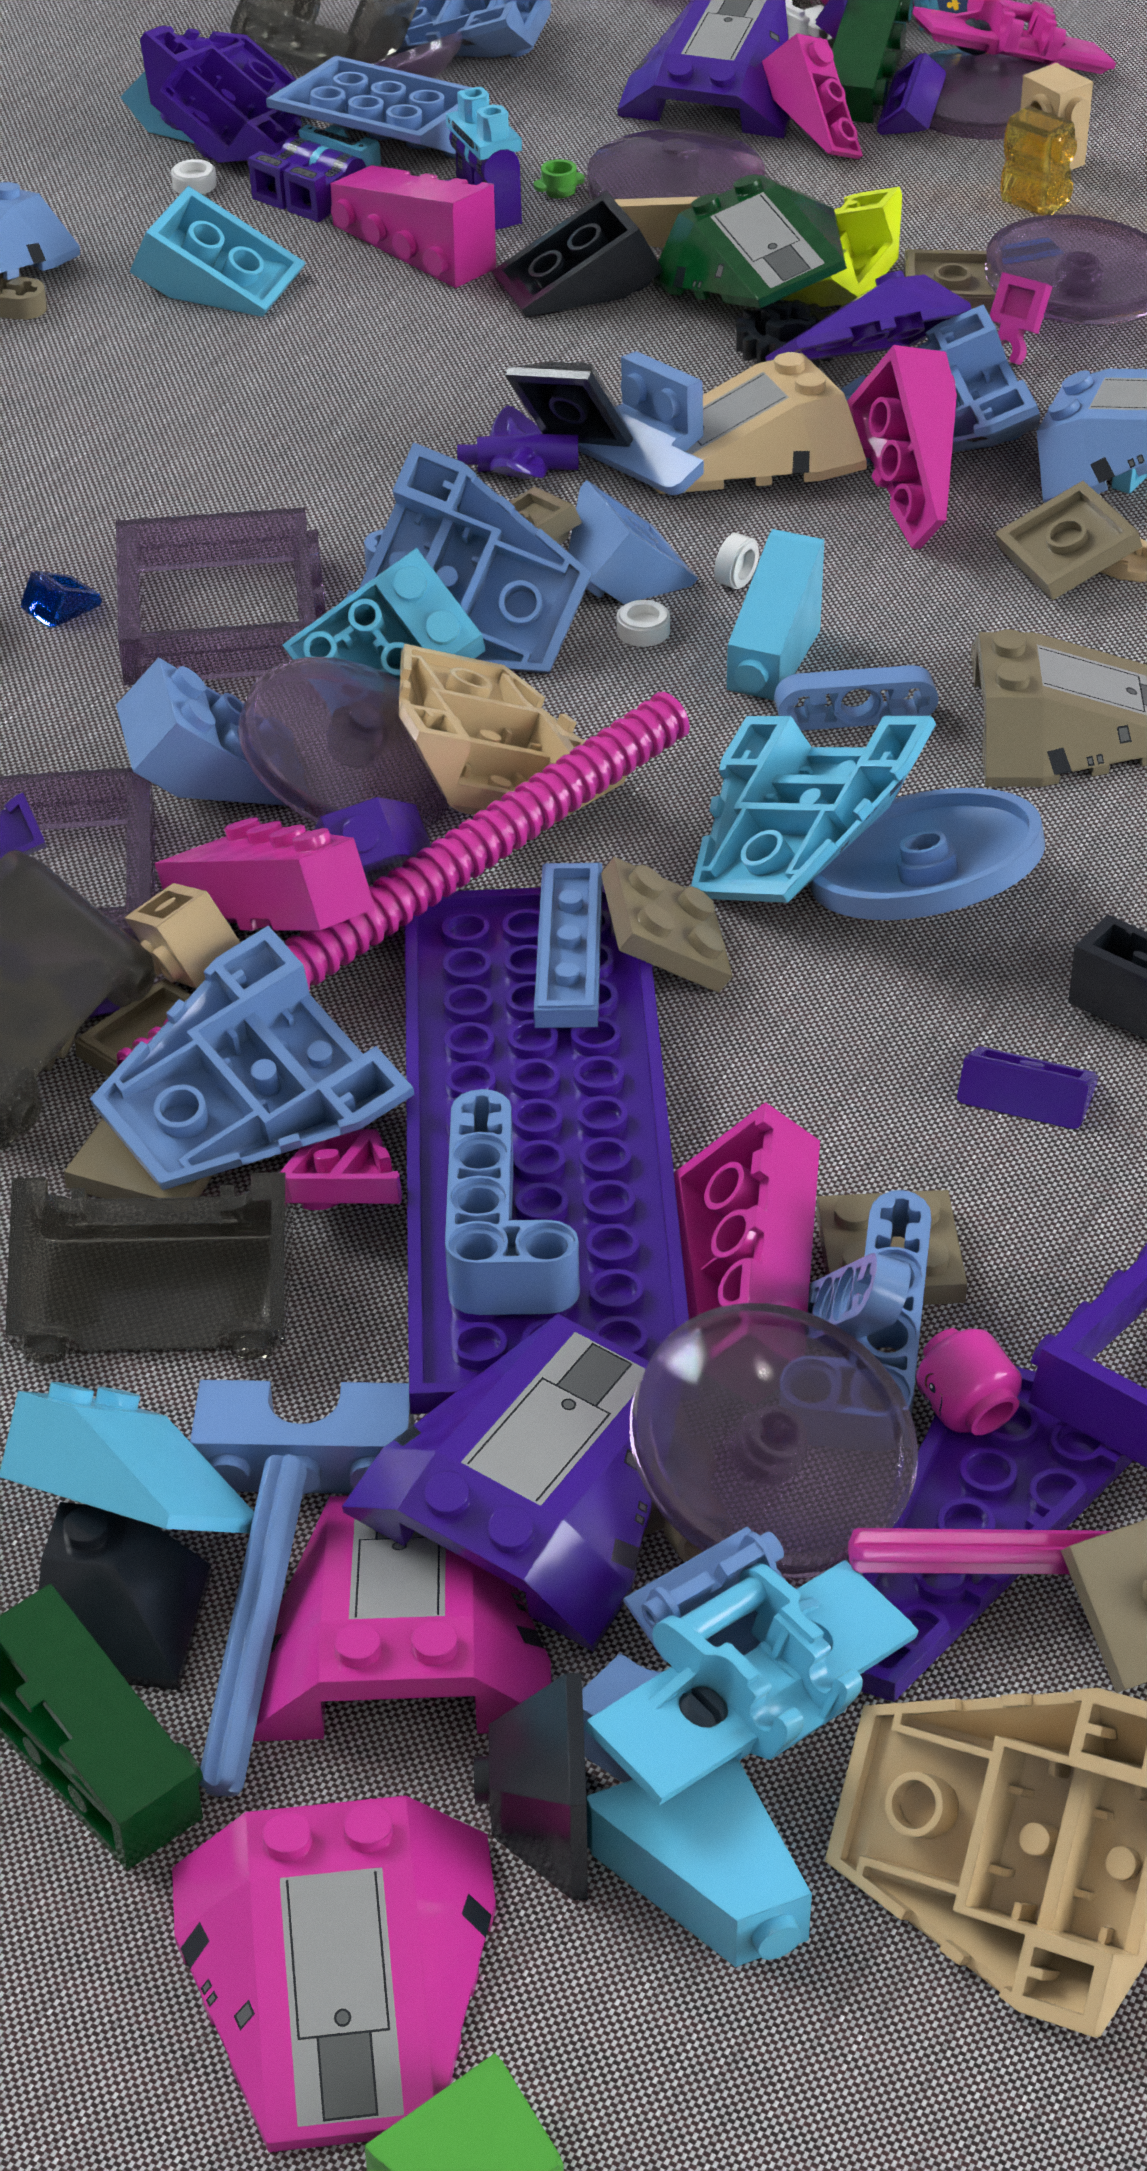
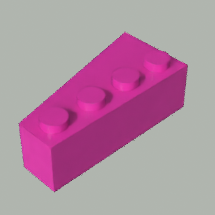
[330,165,496,288]
[154,818,375,930]
[674,1102,820,1408]

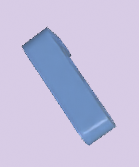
[445,1089,580,1315]
[777,1190,931,1455]

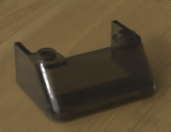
[230,0,420,70]

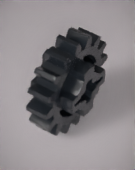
[736,299,832,368]

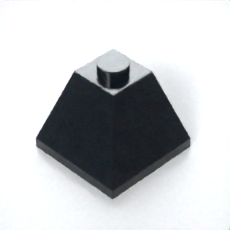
[505,362,633,447]
[38,1502,212,1690]
[474,1673,588,1900]

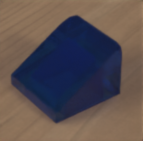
[21,570,103,627]

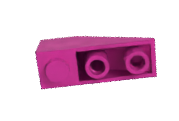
[762,33,863,159]

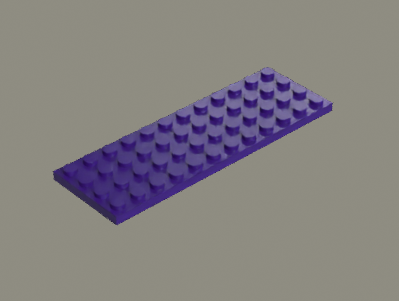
[405,885,695,1414]

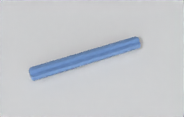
[199,1454,307,1797]

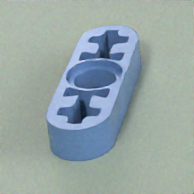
[774,665,938,731]

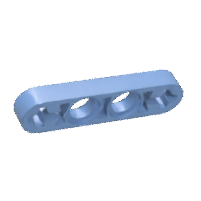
[805,1253,911,1352]

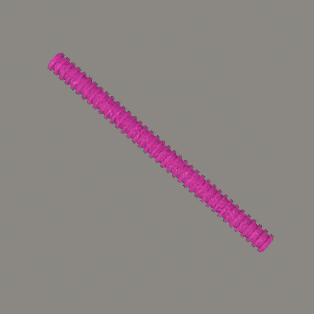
[116,692,690,1066]

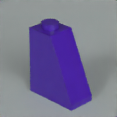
[313,797,431,885]

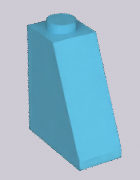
[727,529,825,700]
[586,1757,812,1967]

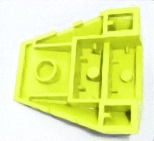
[781,187,902,308]

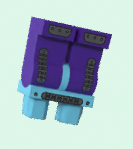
[445,87,522,230]
[248,124,381,223]

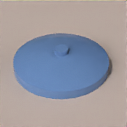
[809,788,1045,920]

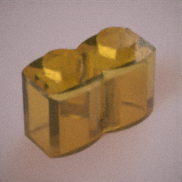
[1000,106,1077,217]

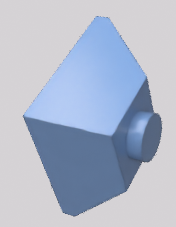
[568,480,698,604]

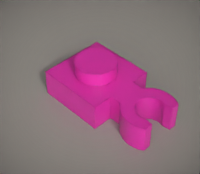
[989,272,1053,365]

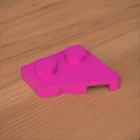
[274,1129,402,1210]

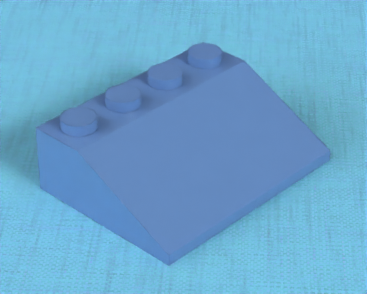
[266,56,472,158]

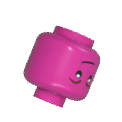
[916,1328,1022,1435]

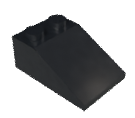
[492,191,663,317]

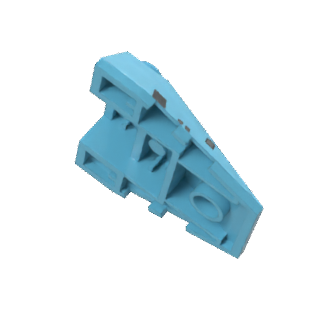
[691,716,936,903]

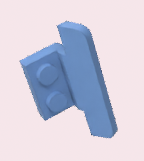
[578,351,704,495]

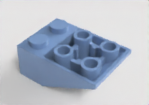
[116,657,309,807]

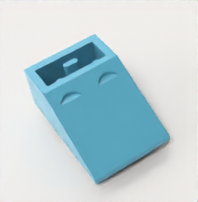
[282,548,486,733]

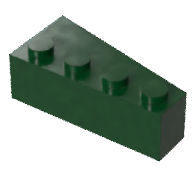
[832,0,913,123]

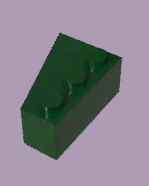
[0,1583,203,1871]

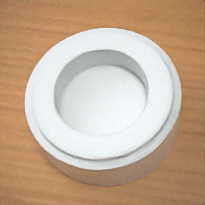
[171,159,217,194]
[714,533,759,589]
[617,600,670,647]

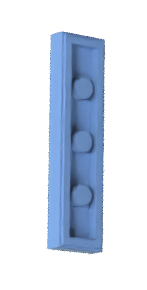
[534,863,603,1028]

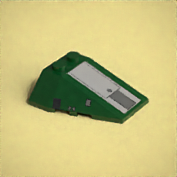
[653,174,847,308]

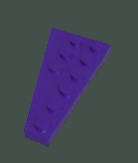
[860,1366,1133,1702]

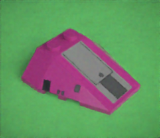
[253,1496,551,1742]
[172,1795,496,2153]

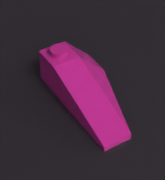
[847,345,957,549]

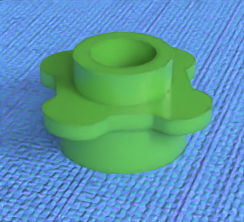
[533,159,585,199]

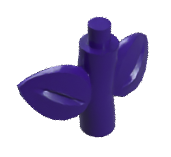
[457,405,579,479]

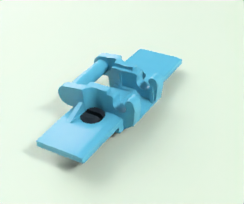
[584,1560,919,1806]

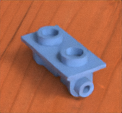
[623,1526,785,1663]

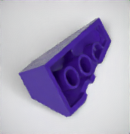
[765,271,972,361]

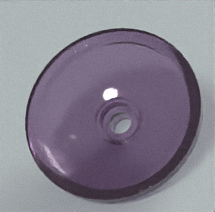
[371,31,463,78]

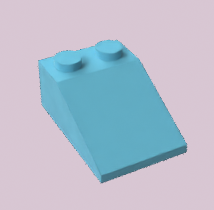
[130,186,306,317]
[0,1382,254,1533]

